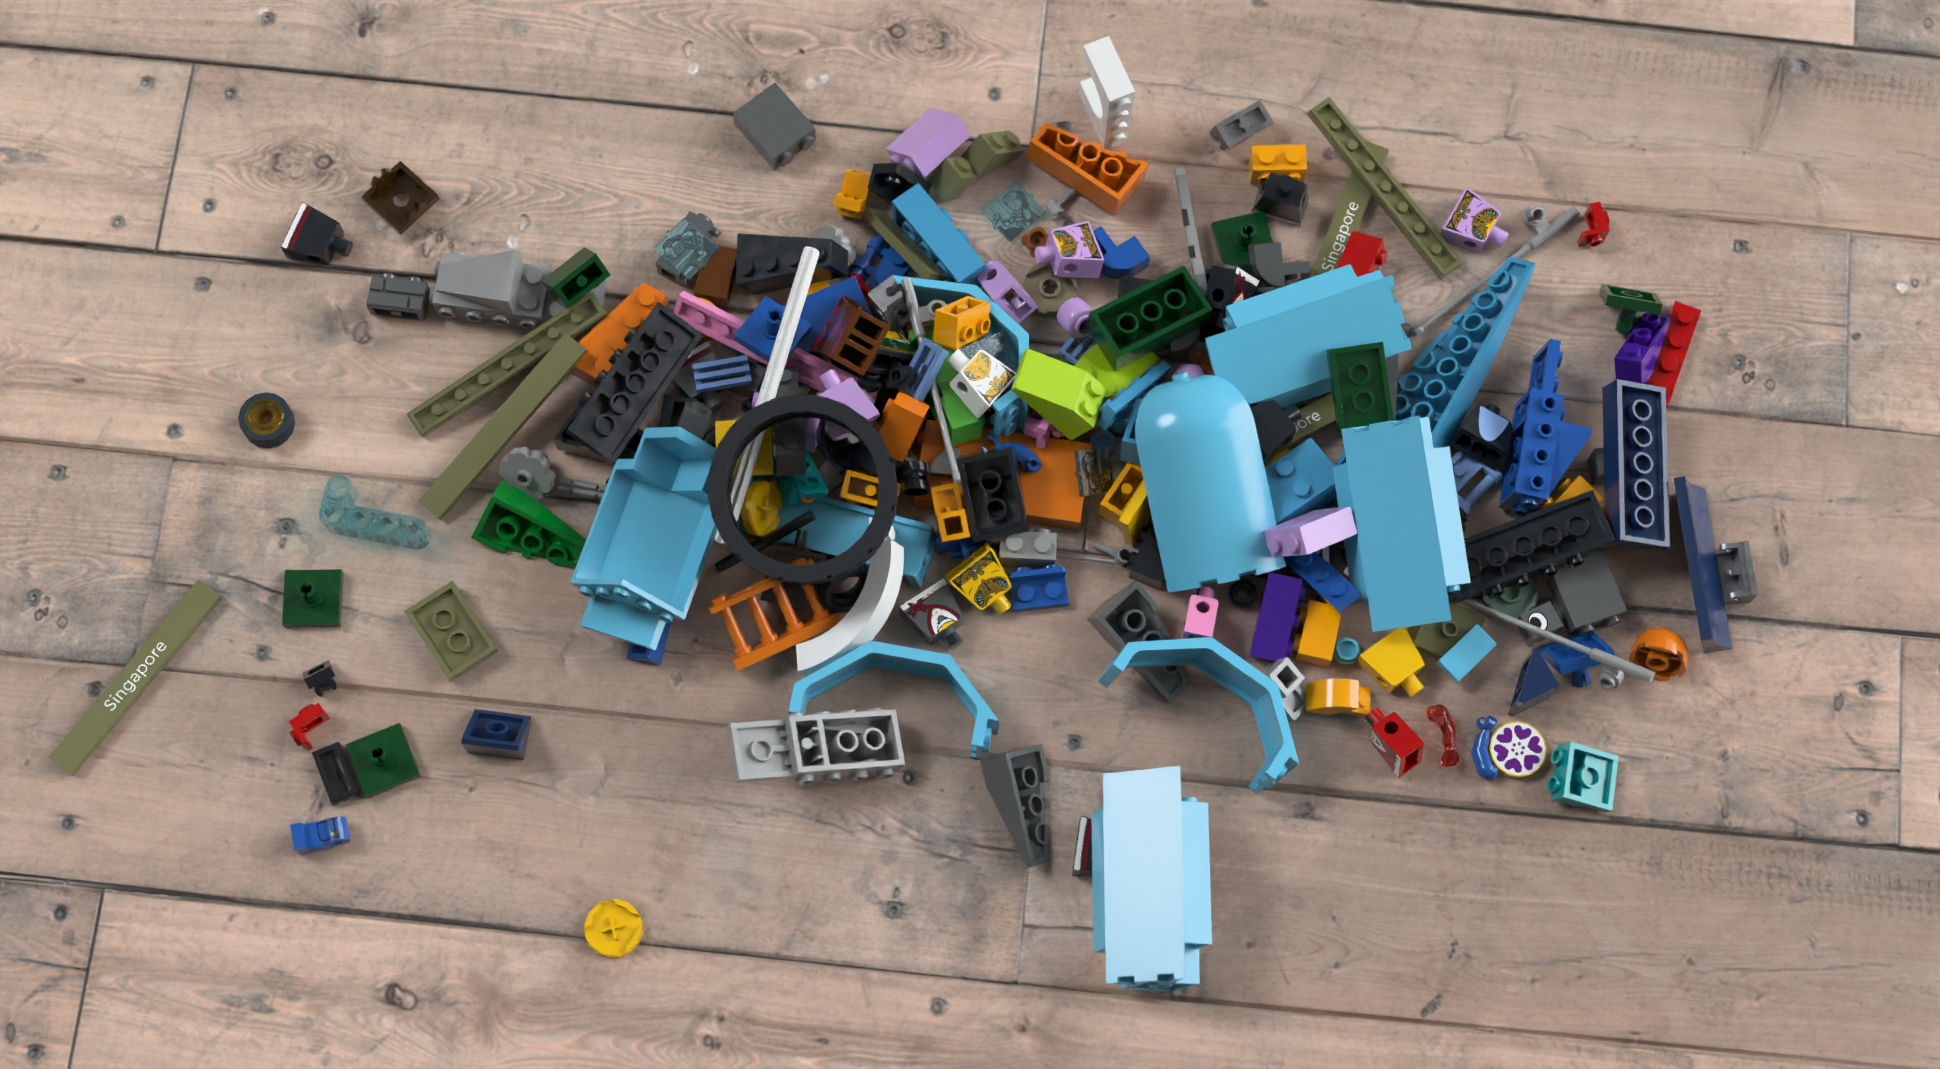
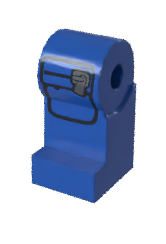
[290,817,350,855]

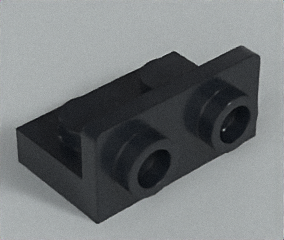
[868,163,932,205]

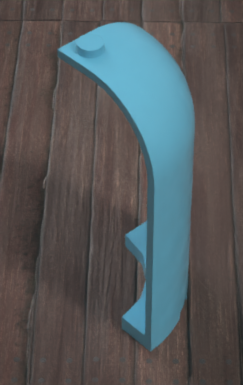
[1135,372,1286,592]

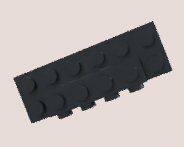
[566,302,703,465]
[1450,490,1615,604]

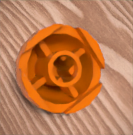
[1629,627,1688,681]

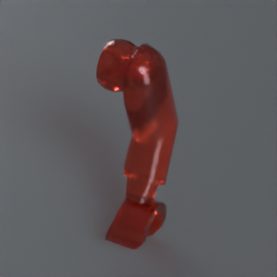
[1427,704,1459,767]

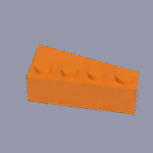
[1027,123,1149,216]
[570,282,669,387]

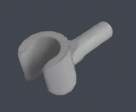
[1045,189,1076,221]
[1093,541,1132,566]

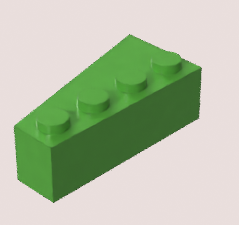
[908,324,985,447]

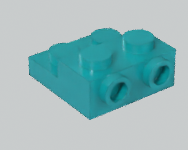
[1547,742,1619,813]

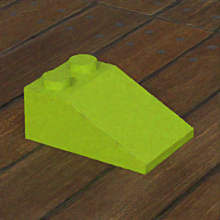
[1074,344,1160,411]
[1011,349,1106,440]

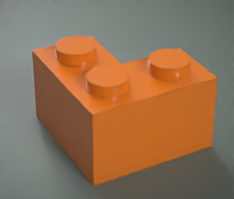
[875,391,930,462]

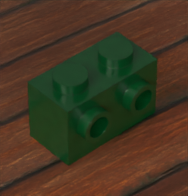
[541,247,610,309]

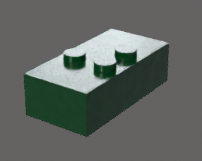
[1086,265,1213,371]

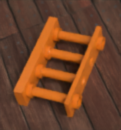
[707,557,840,671]

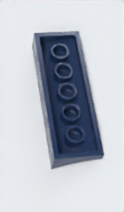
[1602,379,1670,550]
[1674,476,1733,653]

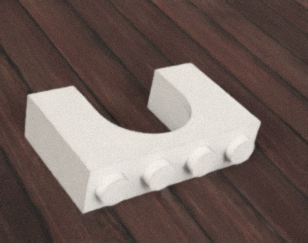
[1079,36,1135,148]

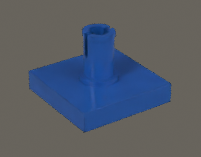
[734,296,812,362]
[1540,632,1615,688]

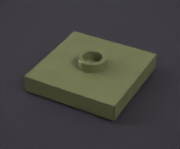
[1413,601,1486,658]

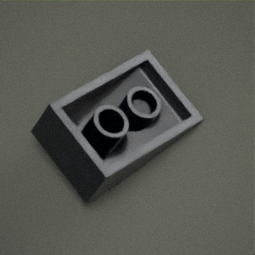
[956,445,1029,542]

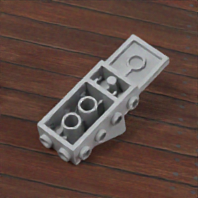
[429,250,607,332]
[727,708,905,789]

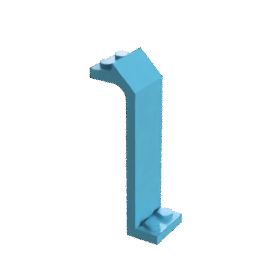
[737,476,937,589]

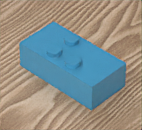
[892,183,985,288]
[1265,437,1337,525]

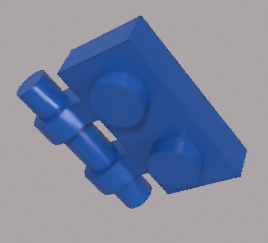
[849,233,912,289]

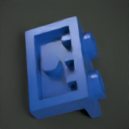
[1009,564,1069,612]

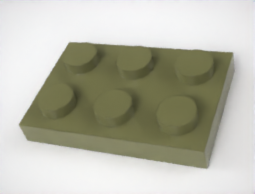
[404,581,499,682]

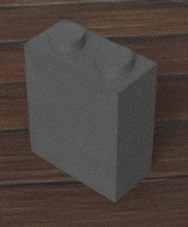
[733,82,816,170]
[1546,549,1627,636]

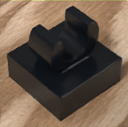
[303,660,337,697]

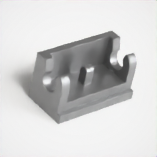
[1209,100,1274,151]
[868,276,911,333]
[1715,541,1758,604]

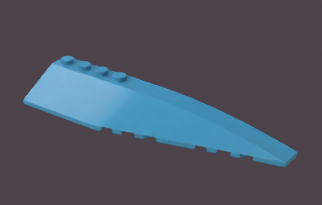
[1321,256,1536,509]

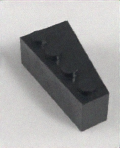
[736,233,848,295]

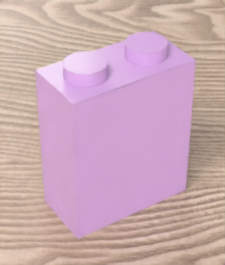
[885,108,971,177]
[1264,506,1358,557]

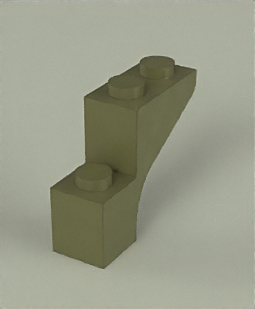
[927,131,1025,200]

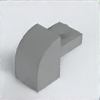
[1264,657,1306,722]

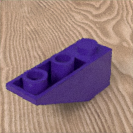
[1614,313,1671,384]

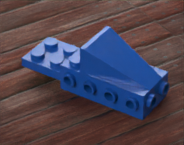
[1499,339,1592,516]

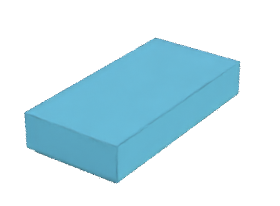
[1436,624,1497,683]

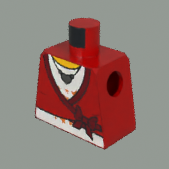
[1365,708,1424,778]

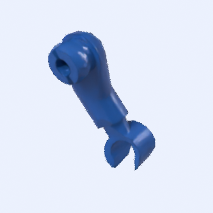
[982,436,1041,473]
[1471,715,1498,780]

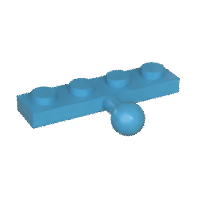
[1096,360,1172,433]

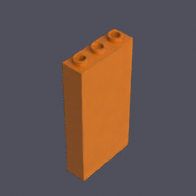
[909,419,1092,531]

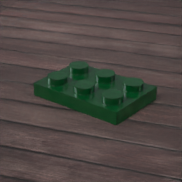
[1326,342,1394,433]

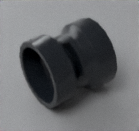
[901,461,930,496]

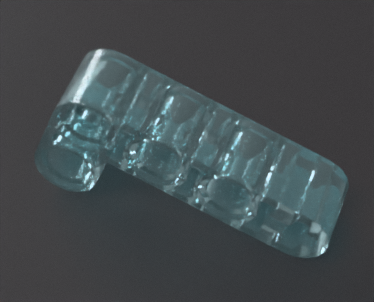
[319,475,431,549]

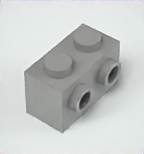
[999,529,1057,569]

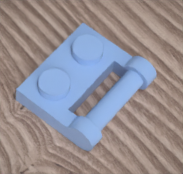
[1451,451,1503,516]

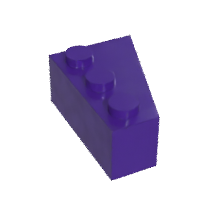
[1250,572,1306,661]

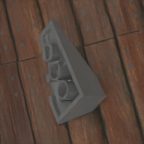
[1087,580,1189,703]
[980,744,1050,868]

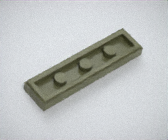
[862,207,947,281]

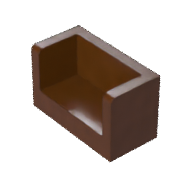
[694,244,737,309]

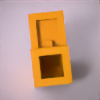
[833,168,872,220]
[930,483,970,543]
[1306,679,1371,718]

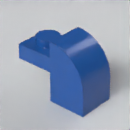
[1093,226,1150,279]

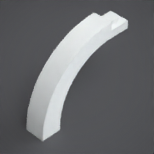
[796,517,904,676]

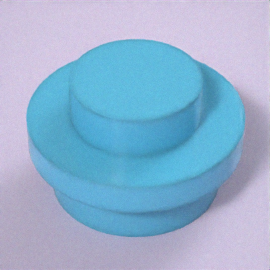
[1333,637,1361,666]

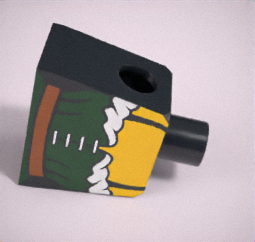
[866,331,917,378]

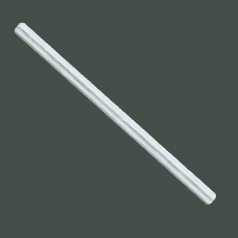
[715,247,819,545]

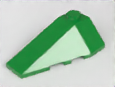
[471,480,586,568]

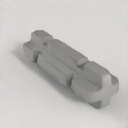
[558,478,607,500]

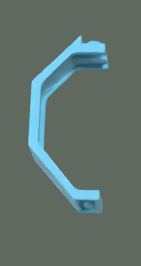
[871,275,1029,440]
[1098,637,1299,794]
[788,641,999,759]

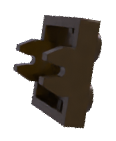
[361,161,439,236]

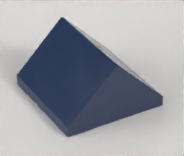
[1508,648,1559,716]
[461,709,531,760]

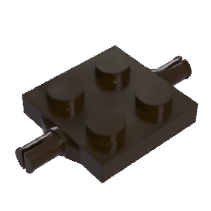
[760,529,827,625]

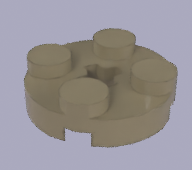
[1023,262,1077,317]

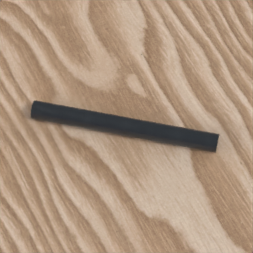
[715,510,816,573]

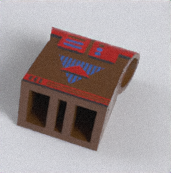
[810,295,891,376]

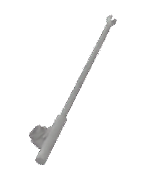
[1411,205,1580,336]
[901,278,961,484]
[1447,592,1655,690]

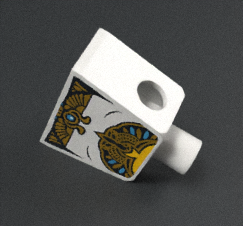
[947,349,1017,418]

